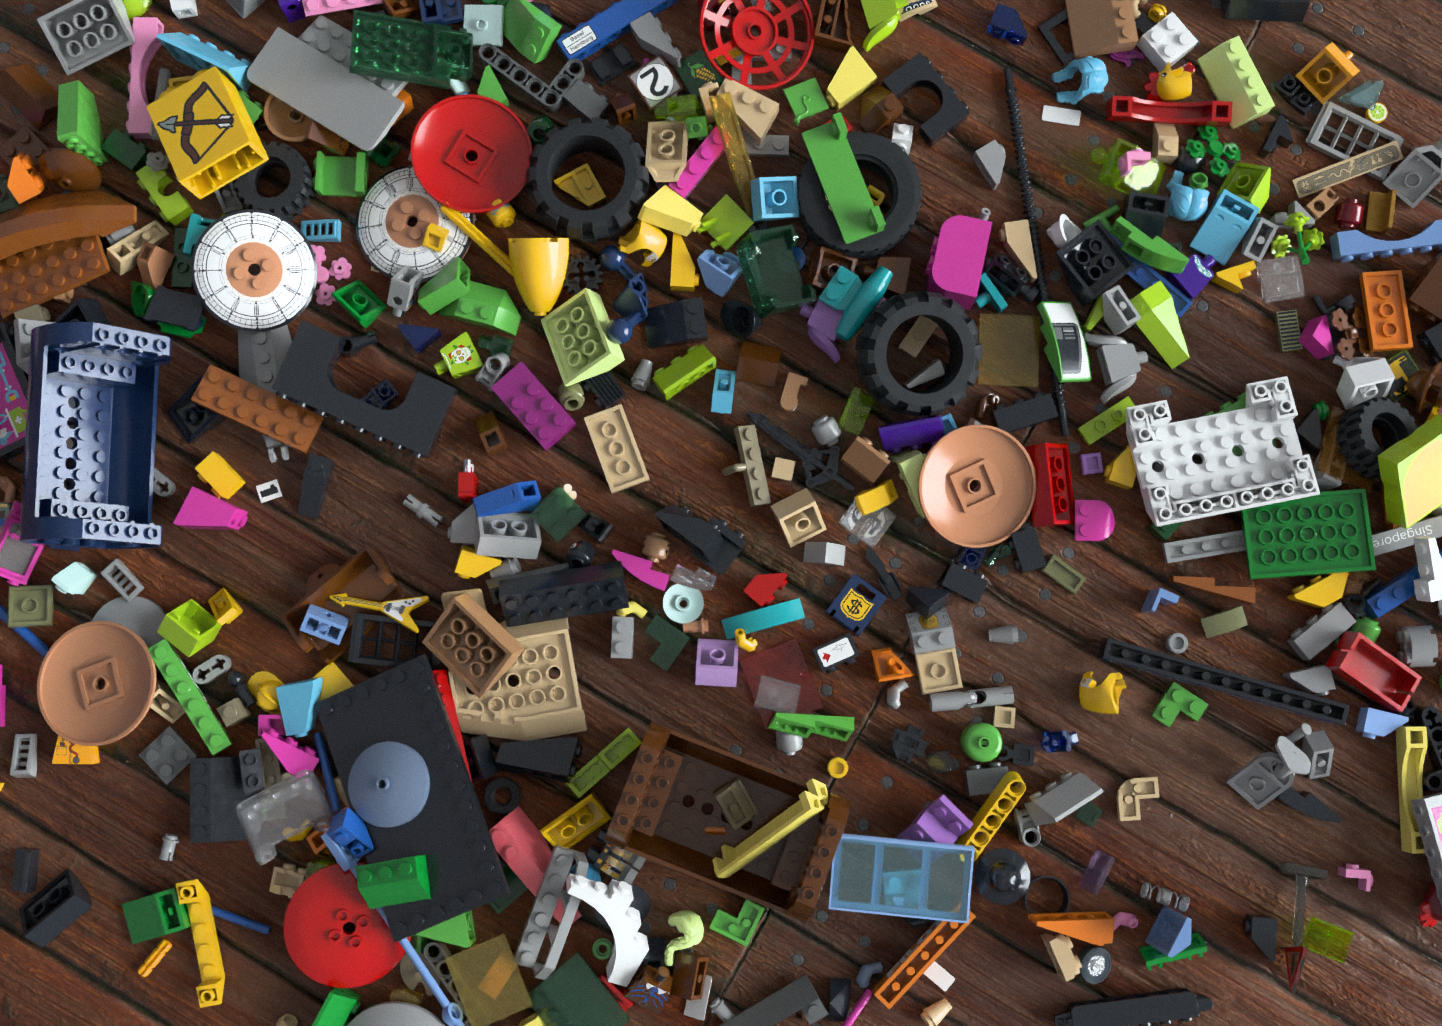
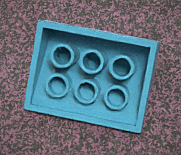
[156,32,252,93]

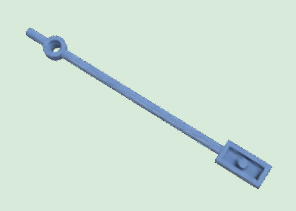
[321,830,465,1026]

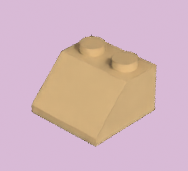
[770,488,827,548]

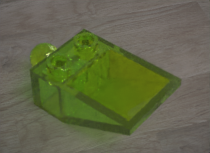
[1091,138,1166,195]

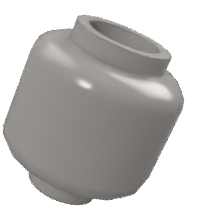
[812,415,841,446]
[776,730,803,755]

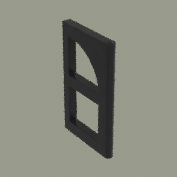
[1037,9,1074,66]

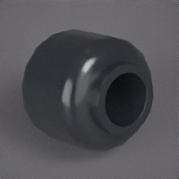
[566,540,595,569]

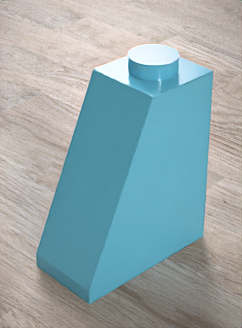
[276,677,323,738]

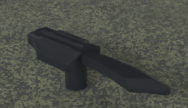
[866,546,902,600]

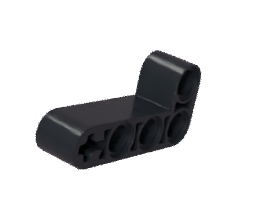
[1413,706,1442,792]

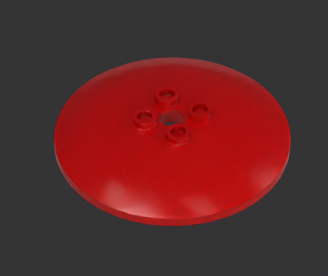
[411,94,532,214]
[283,861,412,988]

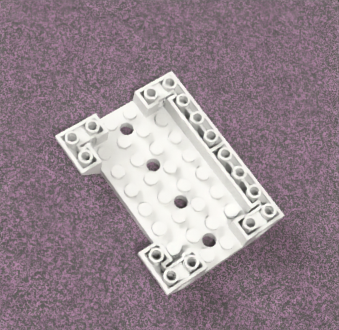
[1126,376,1320,527]

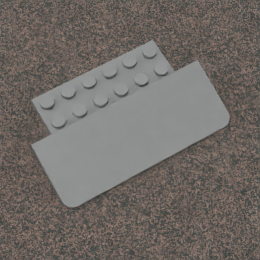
[247,14,416,151]

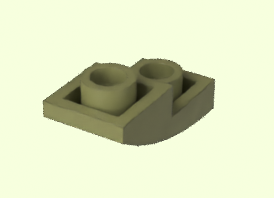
[1201,605,1248,638]

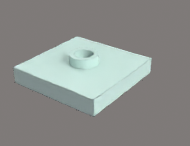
[463,5,504,47]

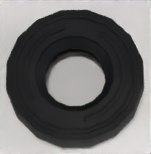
[484,777,521,815]

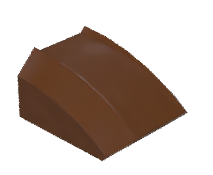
[805,246,859,292]

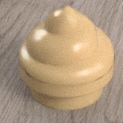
[276,1014,298,1026]

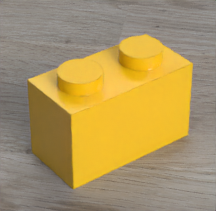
[195,451,246,499]

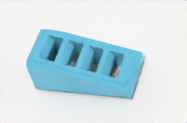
[301,219,342,242]

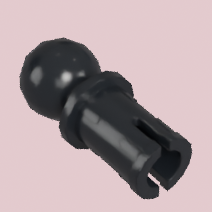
[227,671,257,708]

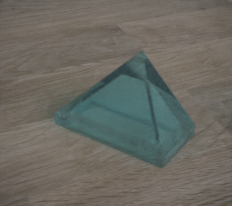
[1338,79,1384,110]

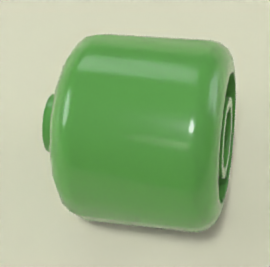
[960,722,1003,762]

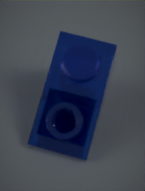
[986,3,1028,46]

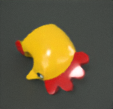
[1143,62,1196,102]

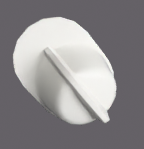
[1047,214,1082,248]

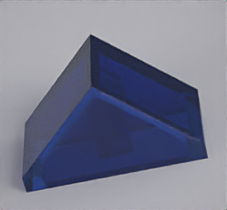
[398,324,442,354]

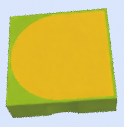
[1378,414,1442,529]

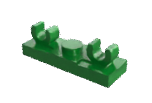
[1139,933,1207,971]

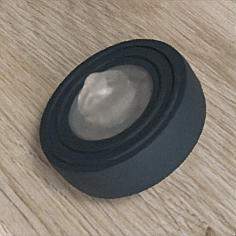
[1077,944,1112,984]

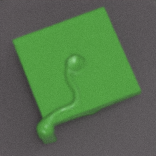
[783,78,829,127]

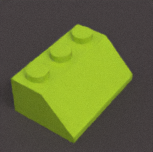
[652,344,716,401]

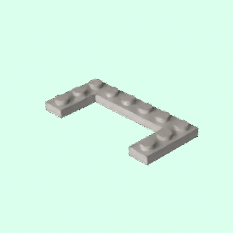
[729,44,792,157]

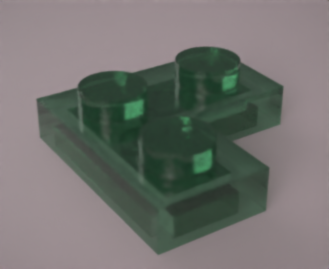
[645,614,690,671]

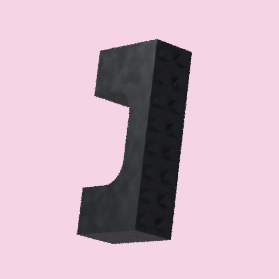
[271,320,458,459]

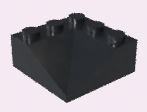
[654,504,725,563]

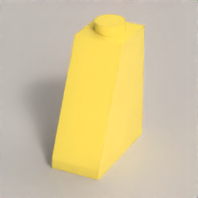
[826,46,877,111]
[637,185,703,237]

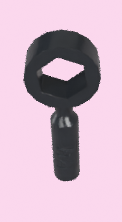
[1343,578,1382,614]

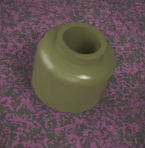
[558,383,585,411]

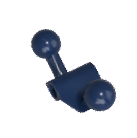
[600,245,649,344]

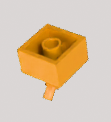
[1295,42,1360,104]

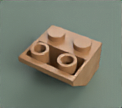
[840,436,891,485]

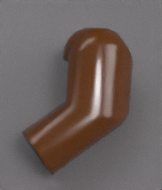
[975,393,1000,419]

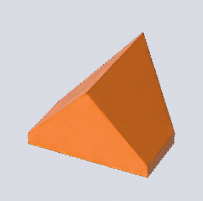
[871,647,916,682]

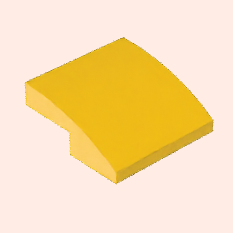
[312,662,354,702]

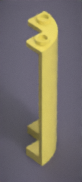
[712,779,828,878]

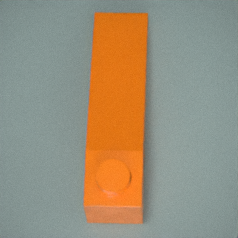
[1028,911,1115,946]

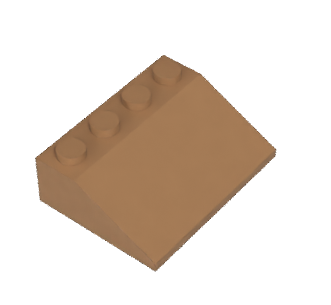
[1065,0,1138,58]
[422,593,525,698]

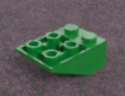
[122,887,191,944]

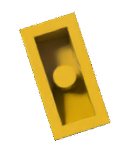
[455,545,502,579]

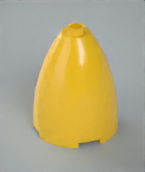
[508,238,569,316]

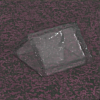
[753,675,801,714]

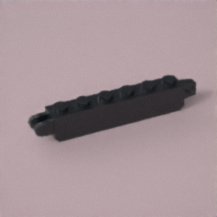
[1053,988,1214,1026]

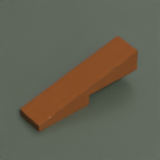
[1168,576,1256,605]

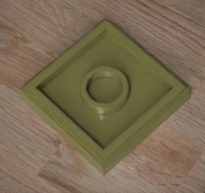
[8,585,54,628]

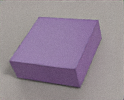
[1079,452,1103,475]

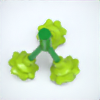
[1271,212,1325,265]

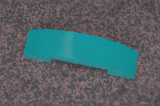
[721,598,805,640]

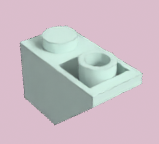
[51,562,98,595]

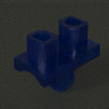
[1041,730,1079,753]

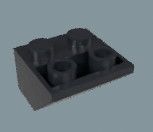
[1121,191,1170,240]

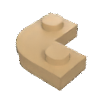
[1116,776,1160,821]

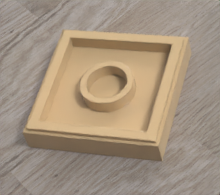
[914,647,963,695]

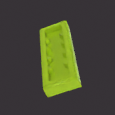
[1077,396,1135,446]

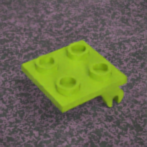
[697,194,754,251]

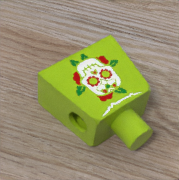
[434,332,484,378]

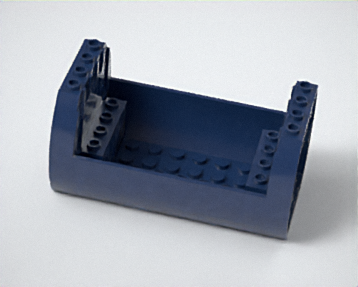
[19,322,171,549]

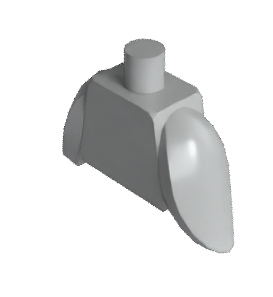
[1084,333,1148,405]

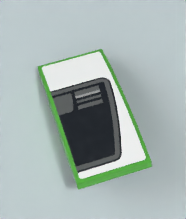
[1037,302,1091,382]

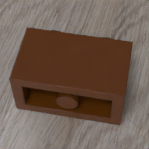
[670,951,709,1001]

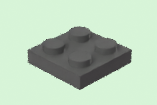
[139,726,200,785]

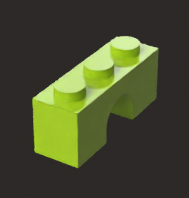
[136,165,195,226]

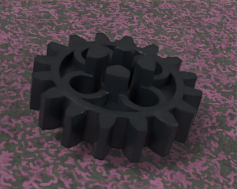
[563,254,604,295]

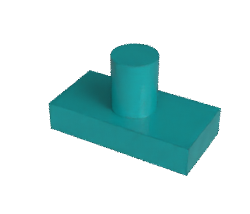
[974,273,1008,314]

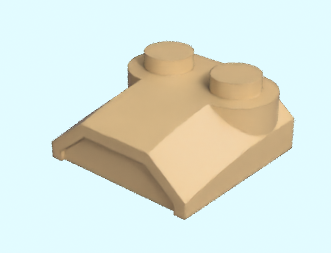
[1041,933,1082,982]

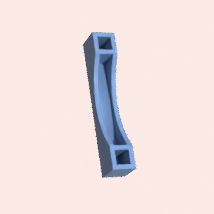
[1329,220,1442,263]

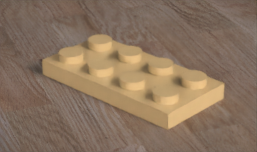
[584,404,650,494]

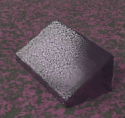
[1079,849,1115,895]

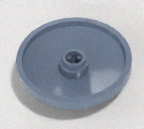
[348,741,430,828]

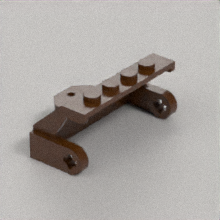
[280,545,408,665]

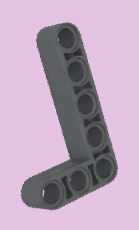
[479,43,585,113]
[424,940,494,1026]

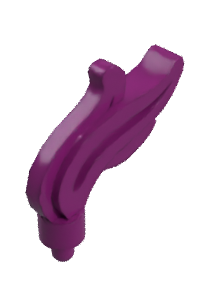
[1109,47,1144,68]

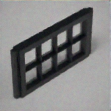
[348,612,441,671]

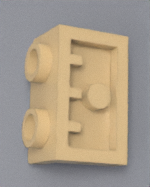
[698,82,719,124]

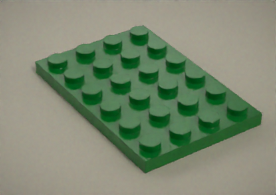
[1240,489,1376,580]

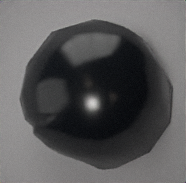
[1172,144,1205,175]

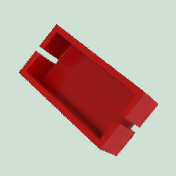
[1325,631,1422,712]

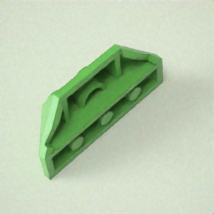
[438,281,521,336]

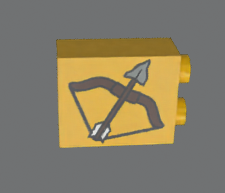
[146,66,269,199]

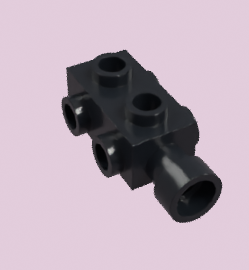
[983,253,1039,304]

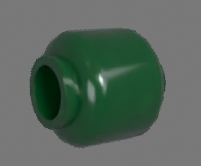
[527,116,554,145]

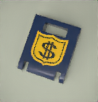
[825,573,887,637]

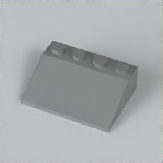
[37,0,136,76]

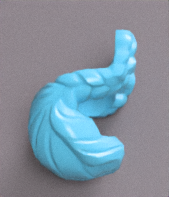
[1052,56,1108,105]
[1166,170,1209,221]

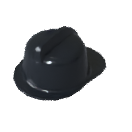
[720,299,763,338]

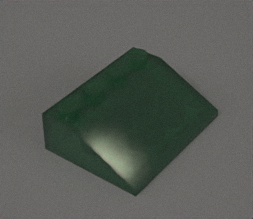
[525,952,630,1026]

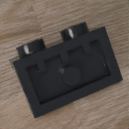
[238,748,265,793]

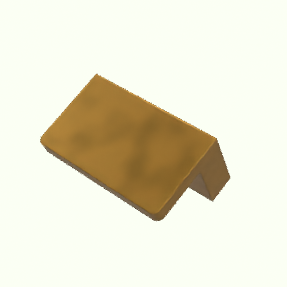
[1363,189,1396,235]

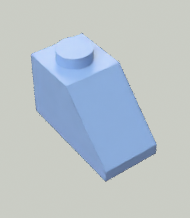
[1355,707,1409,739]

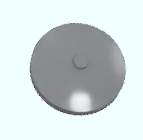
[92,596,166,669]

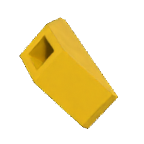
[1287,573,1348,608]

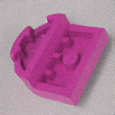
[1074,500,1115,542]

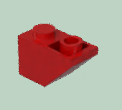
[743,573,788,607]

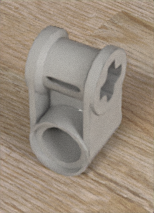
[475,353,510,392]
[1013,808,1041,847]

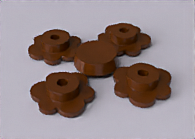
[1331,307,1374,361]

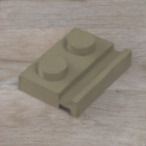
[713,778,759,831]

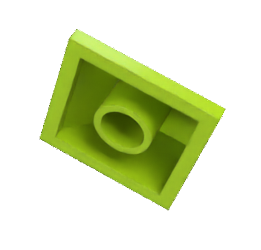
[1216,162,1271,214]

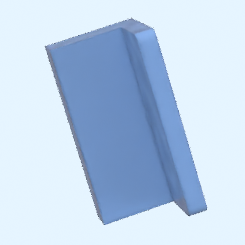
[1141,588,1180,614]

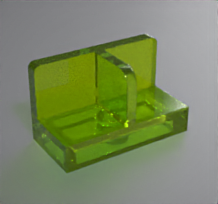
[838,387,874,436]
[1302,916,1354,963]

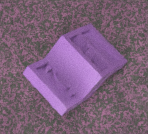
[895,794,973,865]

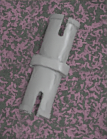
[403,494,443,528]

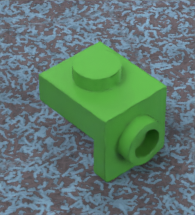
[686,116,713,140]

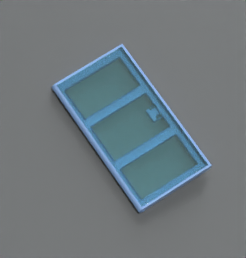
[828,833,975,923]

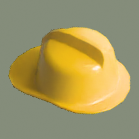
[248,671,284,714]

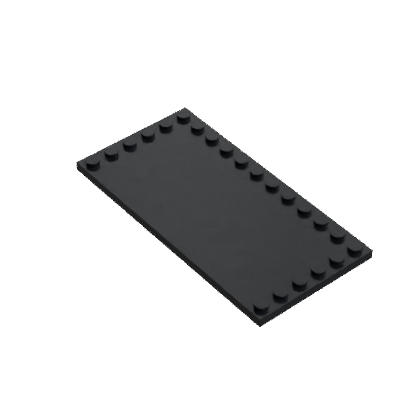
[315,654,511,943]

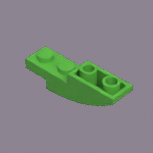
[1110,216,1190,274]

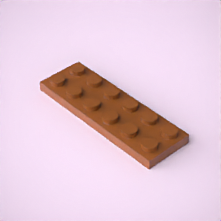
[191,364,324,454]

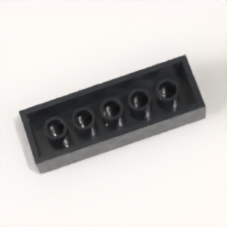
[499,561,629,627]

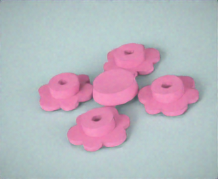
[311,245,352,306]

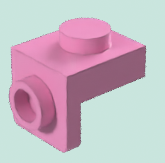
[1118,149,1151,177]
[1338,863,1373,892]

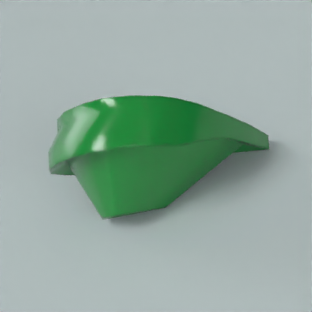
[131,281,155,318]

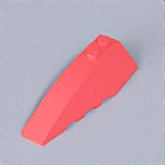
[489,806,582,924]

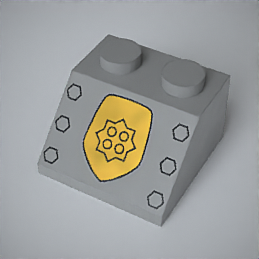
[905,607,956,654]

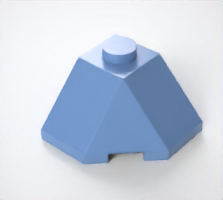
[697,249,748,297]

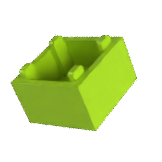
[157,599,222,657]

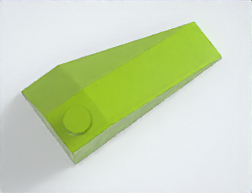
[1130,280,1190,369]

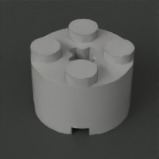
[1395,625,1438,668]

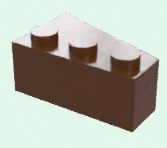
[813,0,853,54]

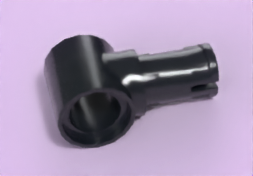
[341,330,379,358]

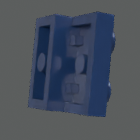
[419,0,464,29]

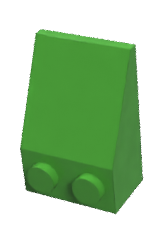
[503,0,562,64]

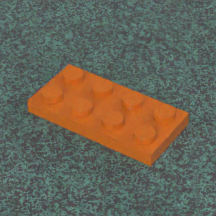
[1359,270,1413,352]

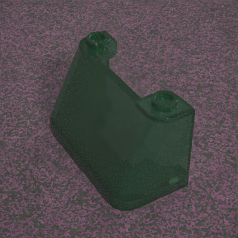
[737,224,817,319]

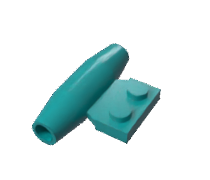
[819,266,893,342]

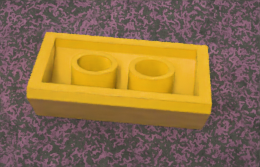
[540,792,612,848]

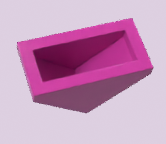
[1298,315,1334,359]

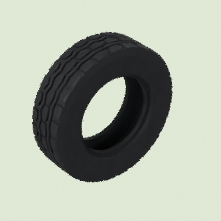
[797,132,922,261]

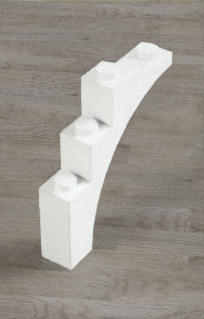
[1413,536,1442,615]
[566,873,649,987]

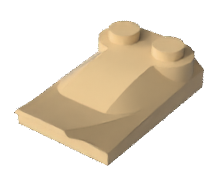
[645,121,689,182]

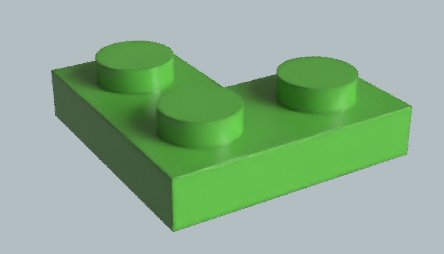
[1150,682,1209,727]
[709,899,765,947]

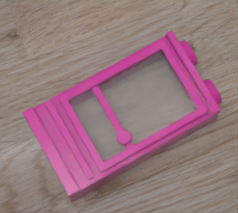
[0,500,44,586]

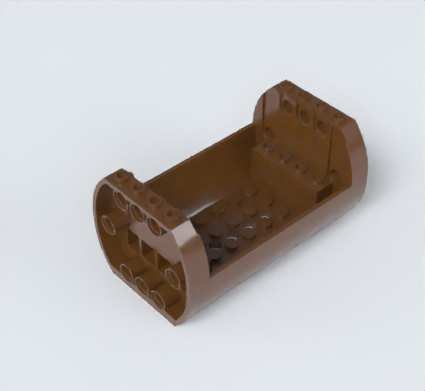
[604,722,850,922]

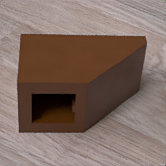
[474,411,509,456]

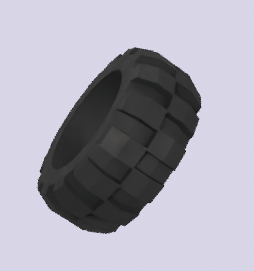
[526,117,650,243]
[855,291,982,417]

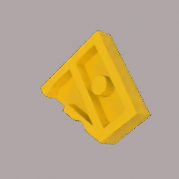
[554,163,607,208]

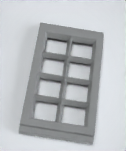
[1304,101,1404,181]

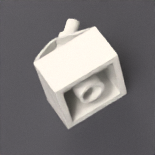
[1333,355,1395,410]

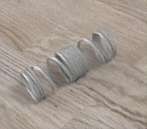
[1140,882,1190,912]

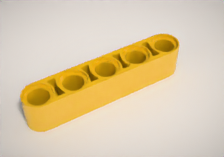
[956,771,1026,862]

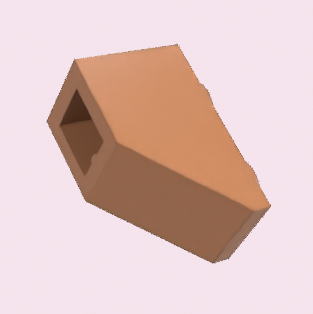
[136,242,175,290]

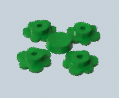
[1185,126,1242,177]

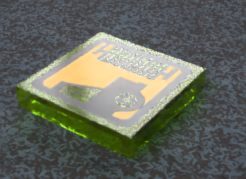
[1386,350,1420,402]

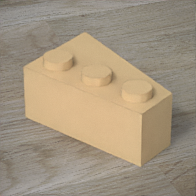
[717,78,779,146]

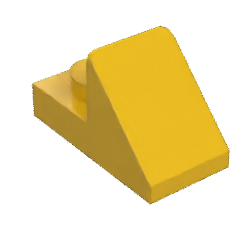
[1211,260,1257,293]
[208,587,243,625]

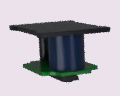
[143,285,207,339]

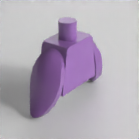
[800,300,844,364]

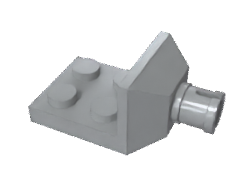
[1382,137,1442,208]
[14,318,53,375]

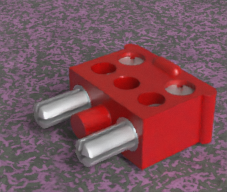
[458,459,479,503]

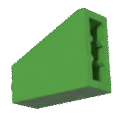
[418,256,470,315]

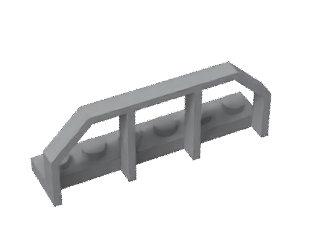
[512,845,589,980]

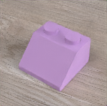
[695,638,738,687]

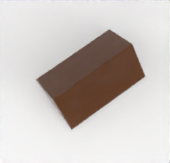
[0,63,58,132]

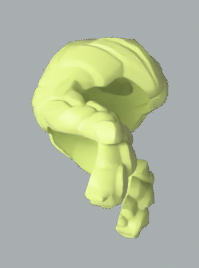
[664,910,704,966]

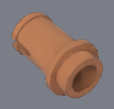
[683,618,709,634]

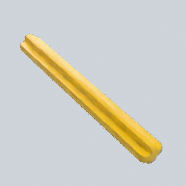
[440,202,513,276]

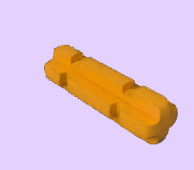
[137,939,172,977]

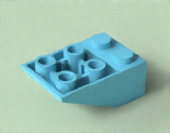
[1189,189,1260,266]

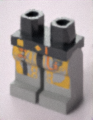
[586,828,646,884]

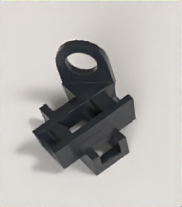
[888,724,930,764]

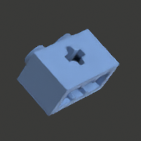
[300,604,350,645]

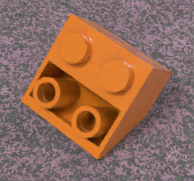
[7,150,46,204]

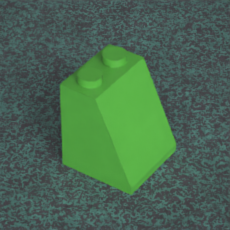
[416,910,476,948]

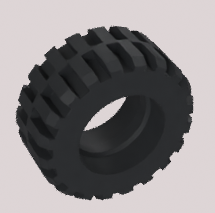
[233,141,315,221]
[1336,397,1418,479]

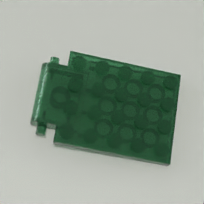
[349,10,473,89]

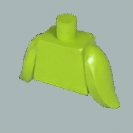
[861,0,909,52]

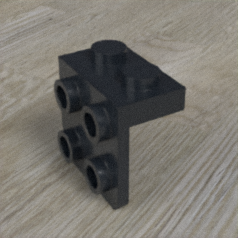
[691,517,746,575]

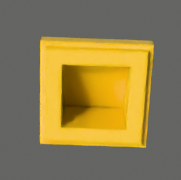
[422,223,449,253]

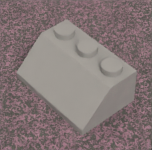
[474,513,542,559]
[1024,771,1103,826]

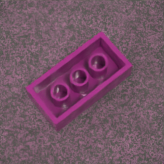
[491,361,576,451]

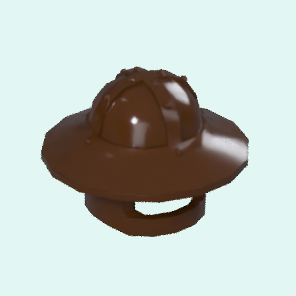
[1406,362,1442,413]

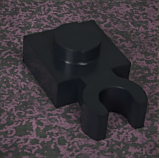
[997,743,1035,766]

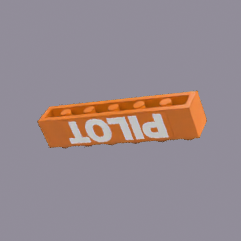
[872,899,976,1010]

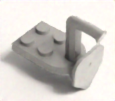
[1227,723,1312,810]

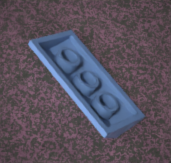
[1145,905,1192,958]

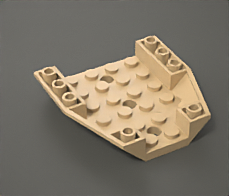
[448,618,587,741]

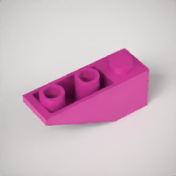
[260,728,320,781]

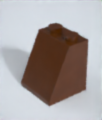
[1406,255,1442,325]

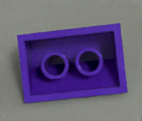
[879,414,945,453]

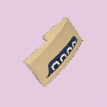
[898,0,938,22]

